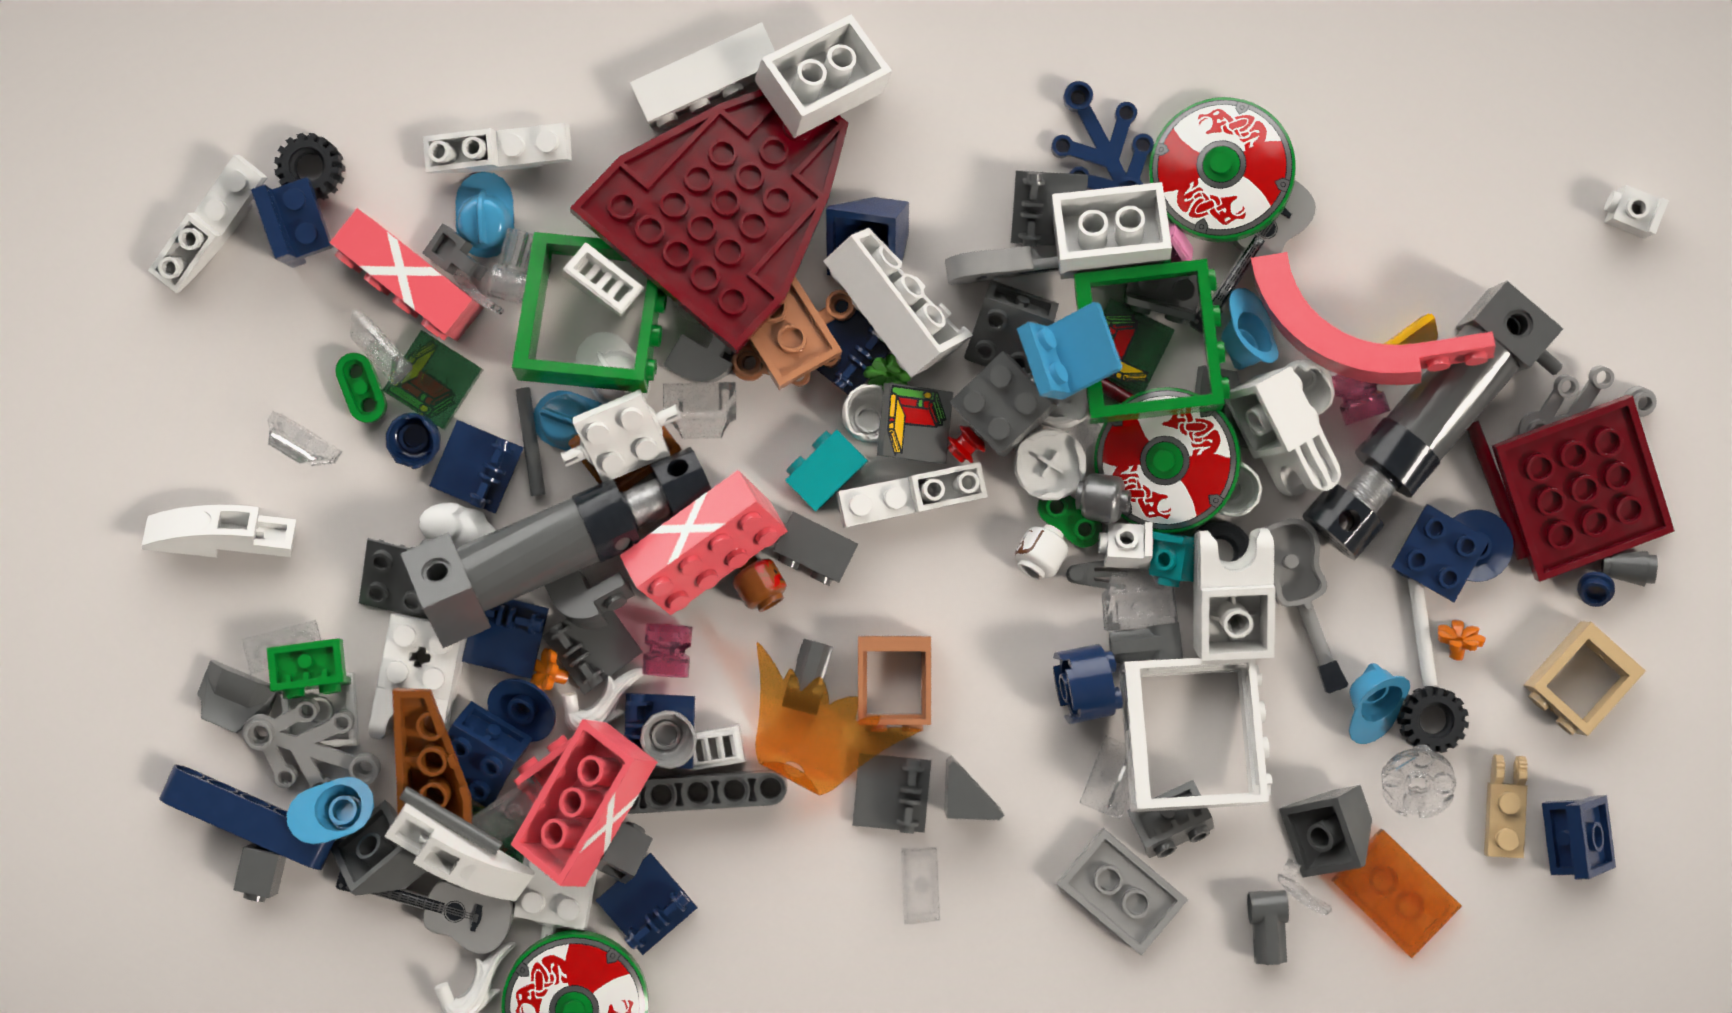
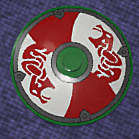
[1149,97,1296,242]
[1094,387,1241,533]
[501,930,649,1013]

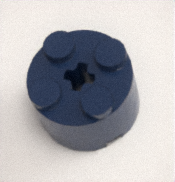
[1053,644,1123,724]

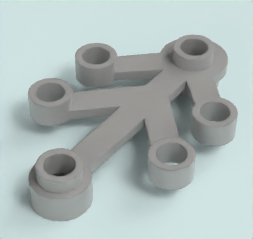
[1518,365,1657,435]
[242,698,381,788]

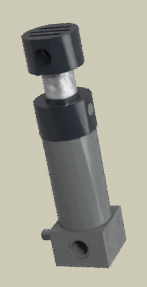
[1302,281,1563,560]
[400,447,711,648]

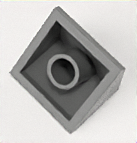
[944,755,1005,820]

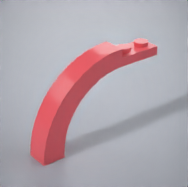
[1251,252,1495,385]

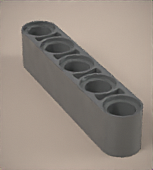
[628,769,788,814]

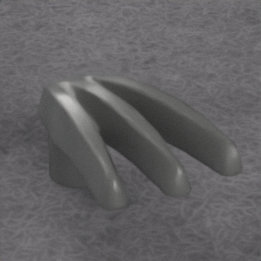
[1066,560,1128,591]

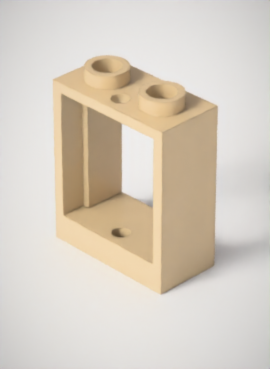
[1523,621,1646,736]

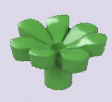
[863,354,911,390]

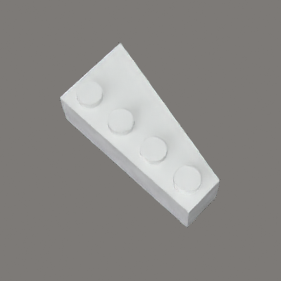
[823,228,973,378]

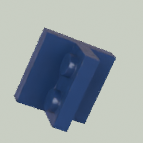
[251,177,334,268]
[1542,795,1616,879]

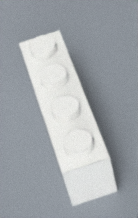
[630,22,775,129]

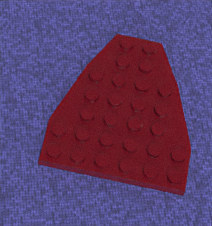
[570,89,849,354]

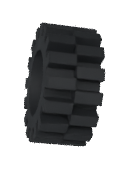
[274,133,345,200]
[1397,686,1469,753]

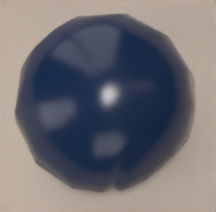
[386,413,441,469]

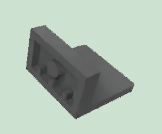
[964,280,1059,374]

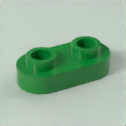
[335,353,387,423]
[1037,495,1103,548]

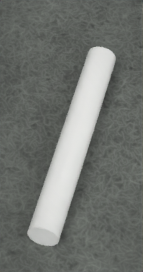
[1408,578,1438,686]

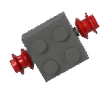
[947,351,1058,463]

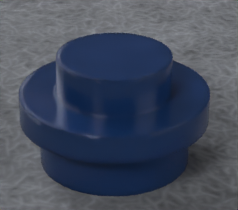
[1577,572,1615,607]

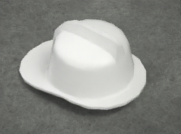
[576,332,651,404]

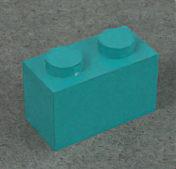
[785,429,868,512]

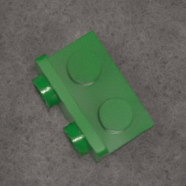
[267,638,351,699]

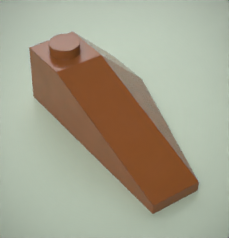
[392,688,472,832]

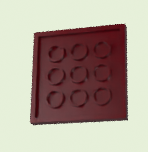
[1491,395,1675,582]

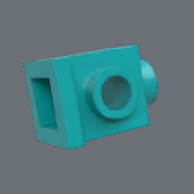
[1149,532,1194,587]

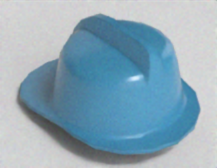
[455,172,514,258]
[1221,288,1279,370]
[534,390,603,451]
[1349,663,1410,744]
[287,776,374,845]

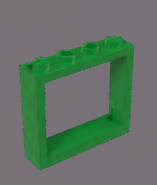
[512,232,667,393]
[1074,259,1230,424]

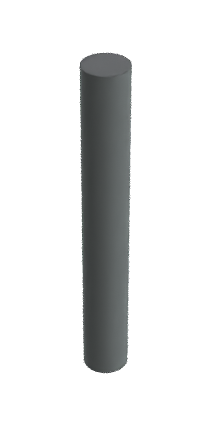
[515,387,545,496]
[399,786,503,855]

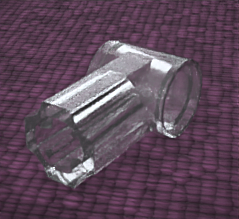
[487,228,534,305]

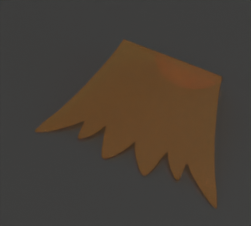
[755,642,922,795]

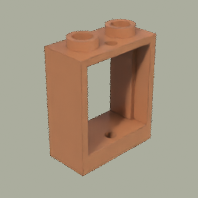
[858,636,931,732]

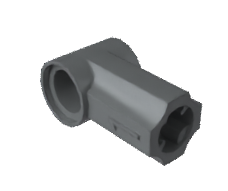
[1109,622,1183,663]
[782,638,833,716]
[1247,890,1289,965]

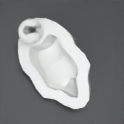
[419,503,496,548]

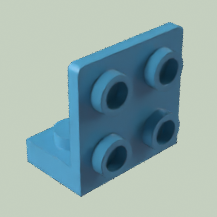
[1017,302,1122,400]

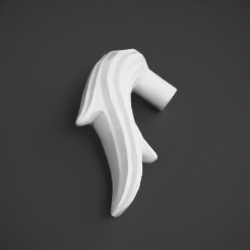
[562,667,650,732]
[434,942,517,1013]

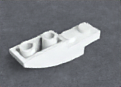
[423,123,572,173]
[148,155,268,293]
[836,462,988,528]
[142,505,296,558]
[385,803,535,901]

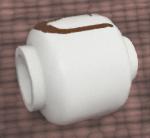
[1015,524,1069,580]

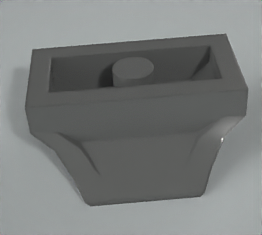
[197,660,278,733]

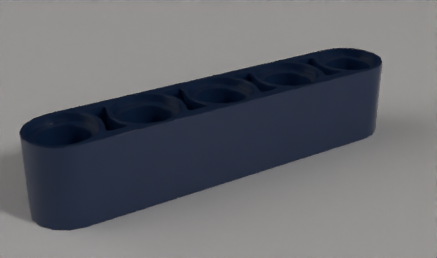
[159,765,335,870]

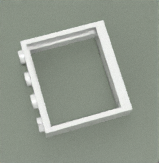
[1119,658,1273,812]

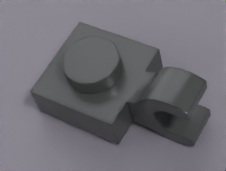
[422,223,488,281]

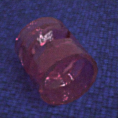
[1332,374,1391,426]
[642,623,693,678]

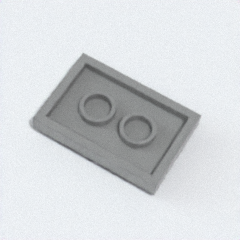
[1057,828,1188,955]

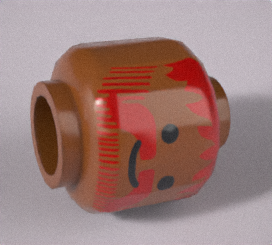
[733,556,787,612]

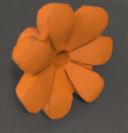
[1438,620,1486,661]
[530,648,569,691]

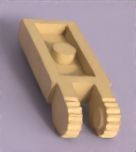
[1484,754,1528,858]

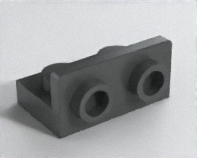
[1124,275,1199,324]
[1127,780,1214,858]

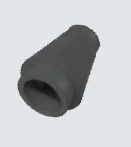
[1601,551,1658,587]

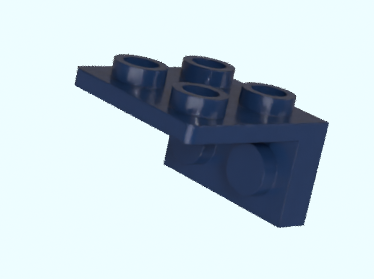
[448,701,533,809]

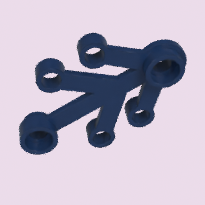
[1051,81,1154,190]

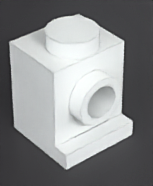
[1604,185,1669,239]
[1098,522,1153,569]

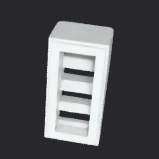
[562,242,644,316]
[674,724,746,773]

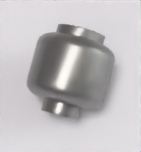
[1075,473,1131,523]

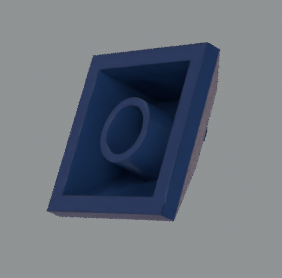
[826,197,909,276]

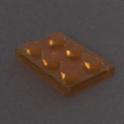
[1331,828,1462,958]

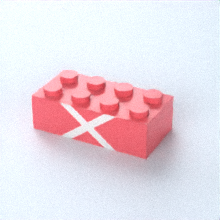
[329,208,484,341]
[620,470,788,615]
[510,719,658,887]

